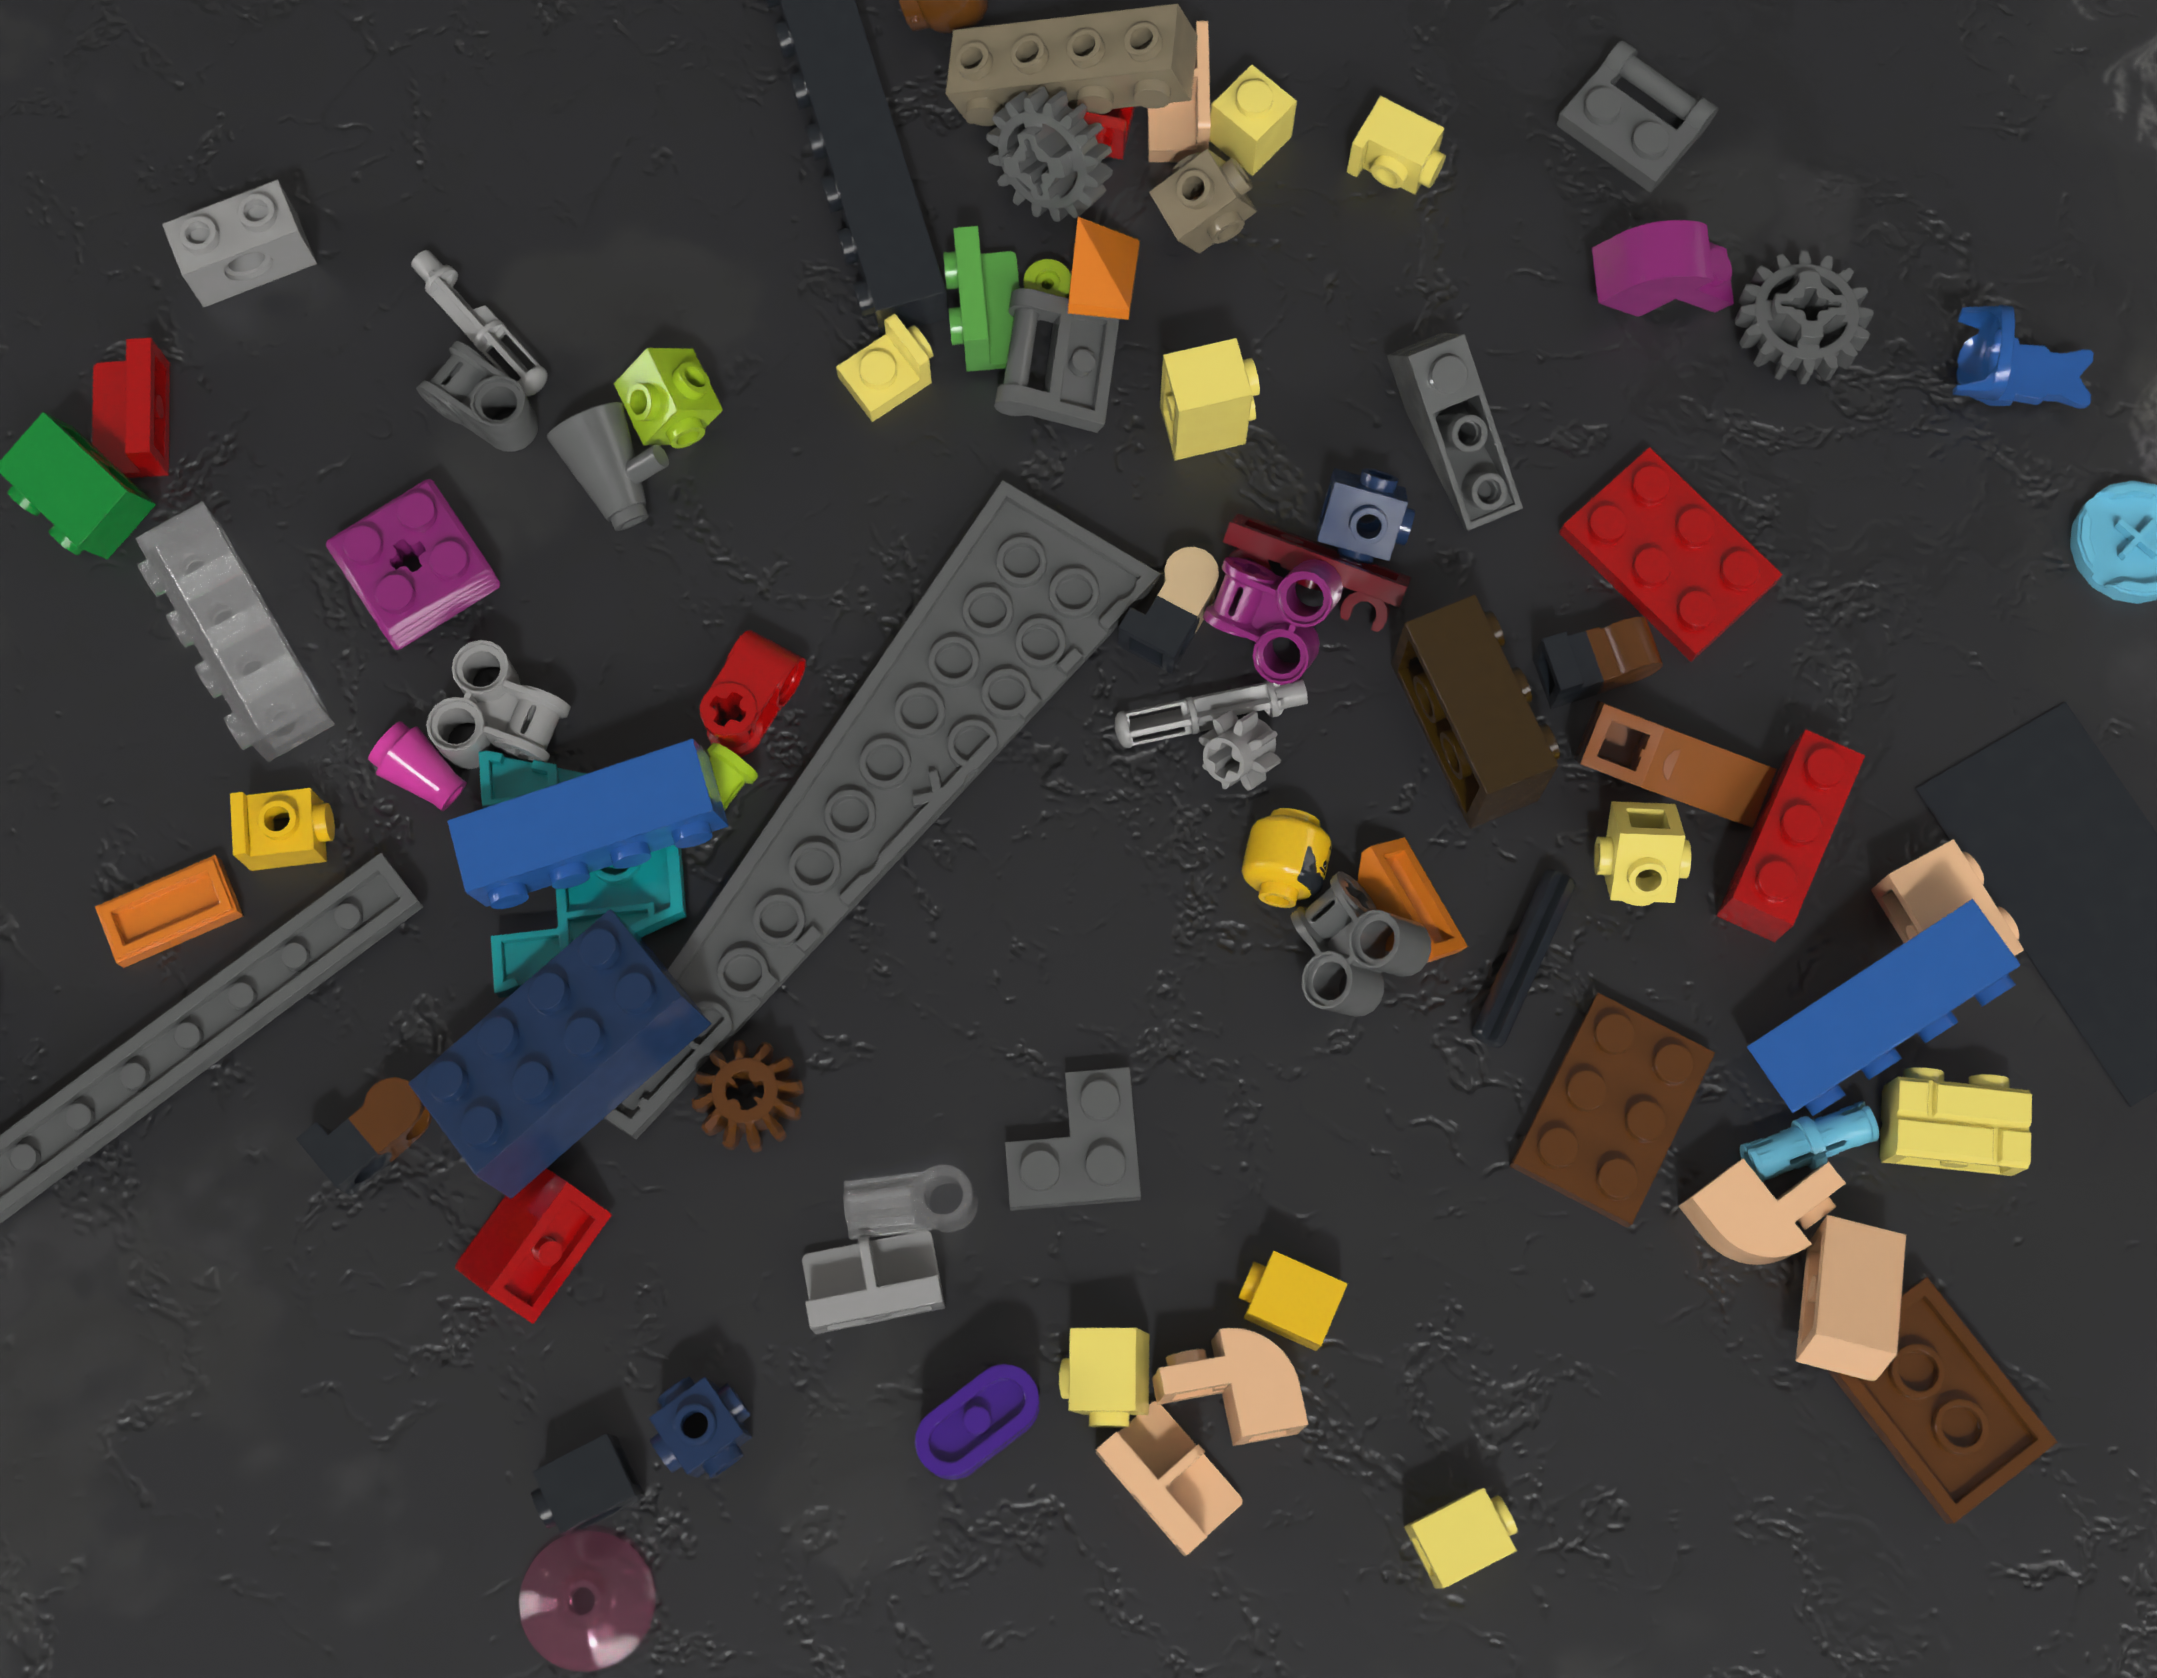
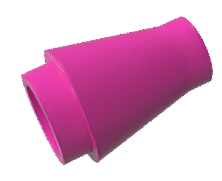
[368,721,467,811]

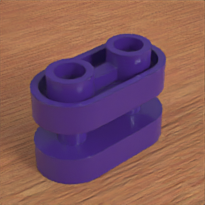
[915,1364,1040,1480]

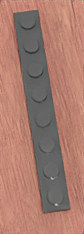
[0,853,424,1224]

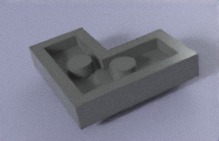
[1005,1067,1141,1211]

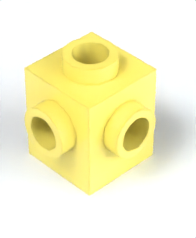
[1594,801,1691,906]

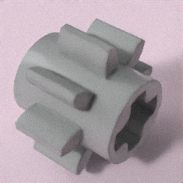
[1199,710,1281,791]

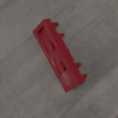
[1223,513,1412,632]

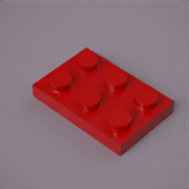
[1559,447,1783,662]

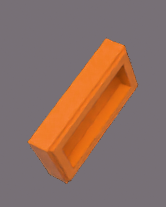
[95,855,243,968]

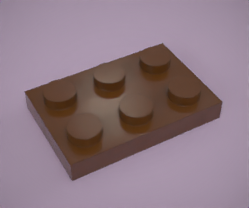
[1510,993,1715,1228]
[1827,1277,2058,1524]

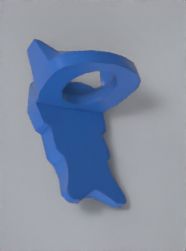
[1953,305,2093,409]

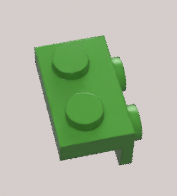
[943,226,1020,372]

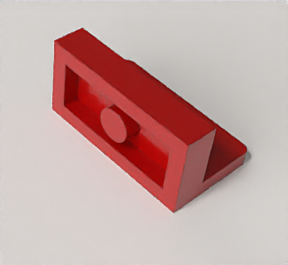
[92,337,170,478]
[455,1168,612,1324]

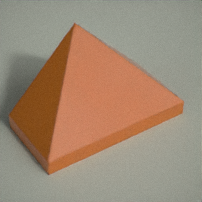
[1068,217,1140,320]
[1357,837,1468,963]

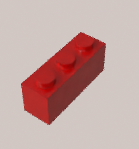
[1716,729,1865,943]

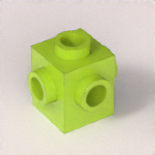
[614,348,723,448]

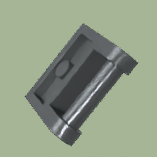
[1557,40,1719,193]
[994,288,1119,433]

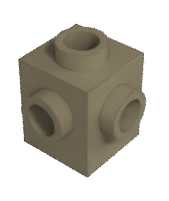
[1149,149,1257,254]

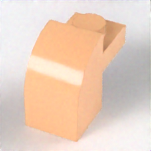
[1679,1158,1846,1265]
[1152,1328,1308,1446]

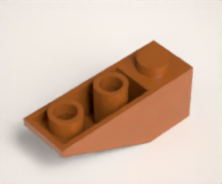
[1574,700,1777,828]

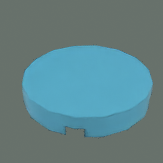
[2070,481,2157,604]

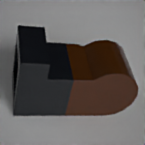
[1532,617,1663,709]
[296,1077,432,1196]

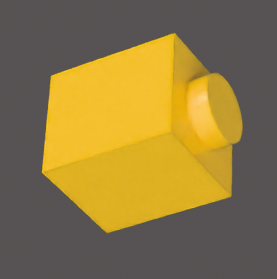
[1238,1251,1348,1351]

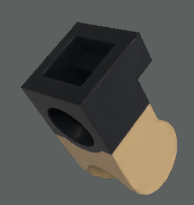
[1118,547,1219,674]

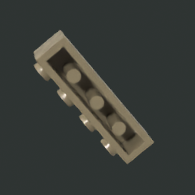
[946,4,1198,126]

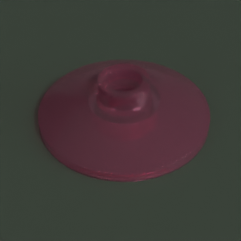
[519,1531,656,1671]

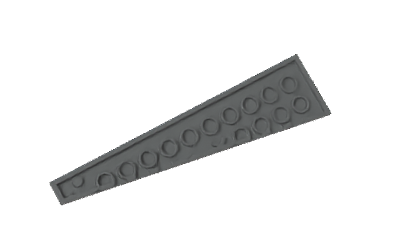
[603,480,1160,1139]

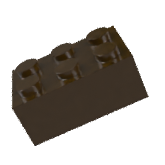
[1391,595,1560,829]

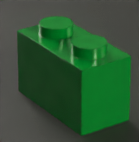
[0,412,156,560]

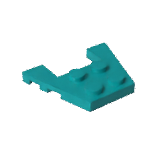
[478,751,687,998]

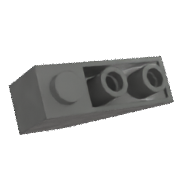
[1387,333,1523,531]

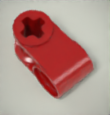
[700,630,806,757]

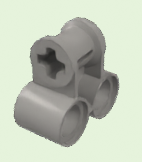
[426,640,571,770]

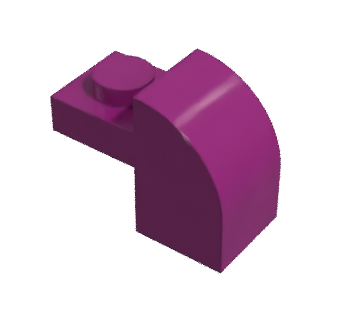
[1592,220,1734,317]

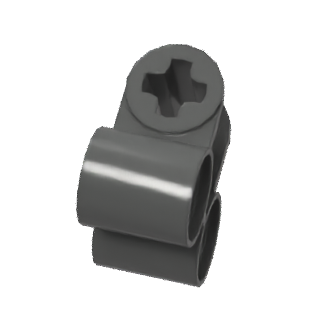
[1291,872,1431,1017]

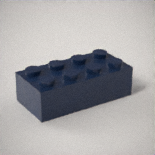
[408,909,711,1199]

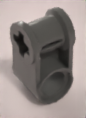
[416,341,539,452]

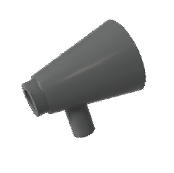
[547,402,669,531]

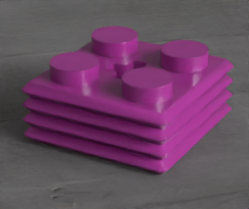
[326,479,500,650]

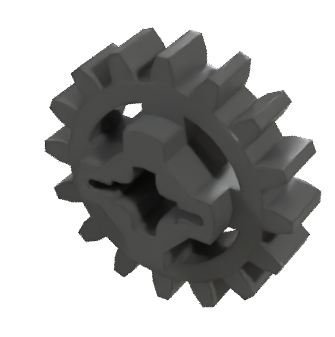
[986,87,1113,222]
[1735,251,1874,384]

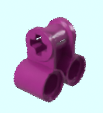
[1203,557,1343,685]

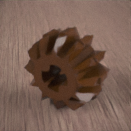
[692,1040,804,1152]

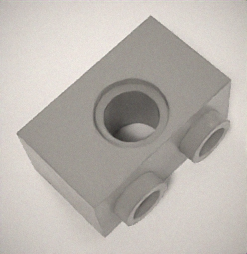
[162,180,317,307]

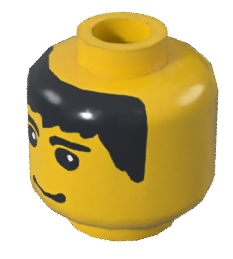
[1242,808,1332,908]

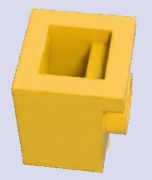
[230,788,335,871]

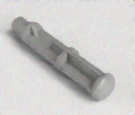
[411,250,548,397]
[1115,679,1308,748]

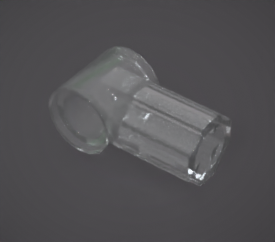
[843,1164,978,1240]

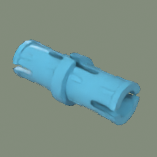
[1740,1101,1879,1182]

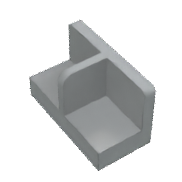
[802,1230,946,1334]

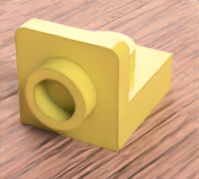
[836,314,933,422]

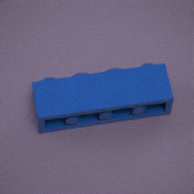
[447,739,729,909]
[1747,899,2021,1116]

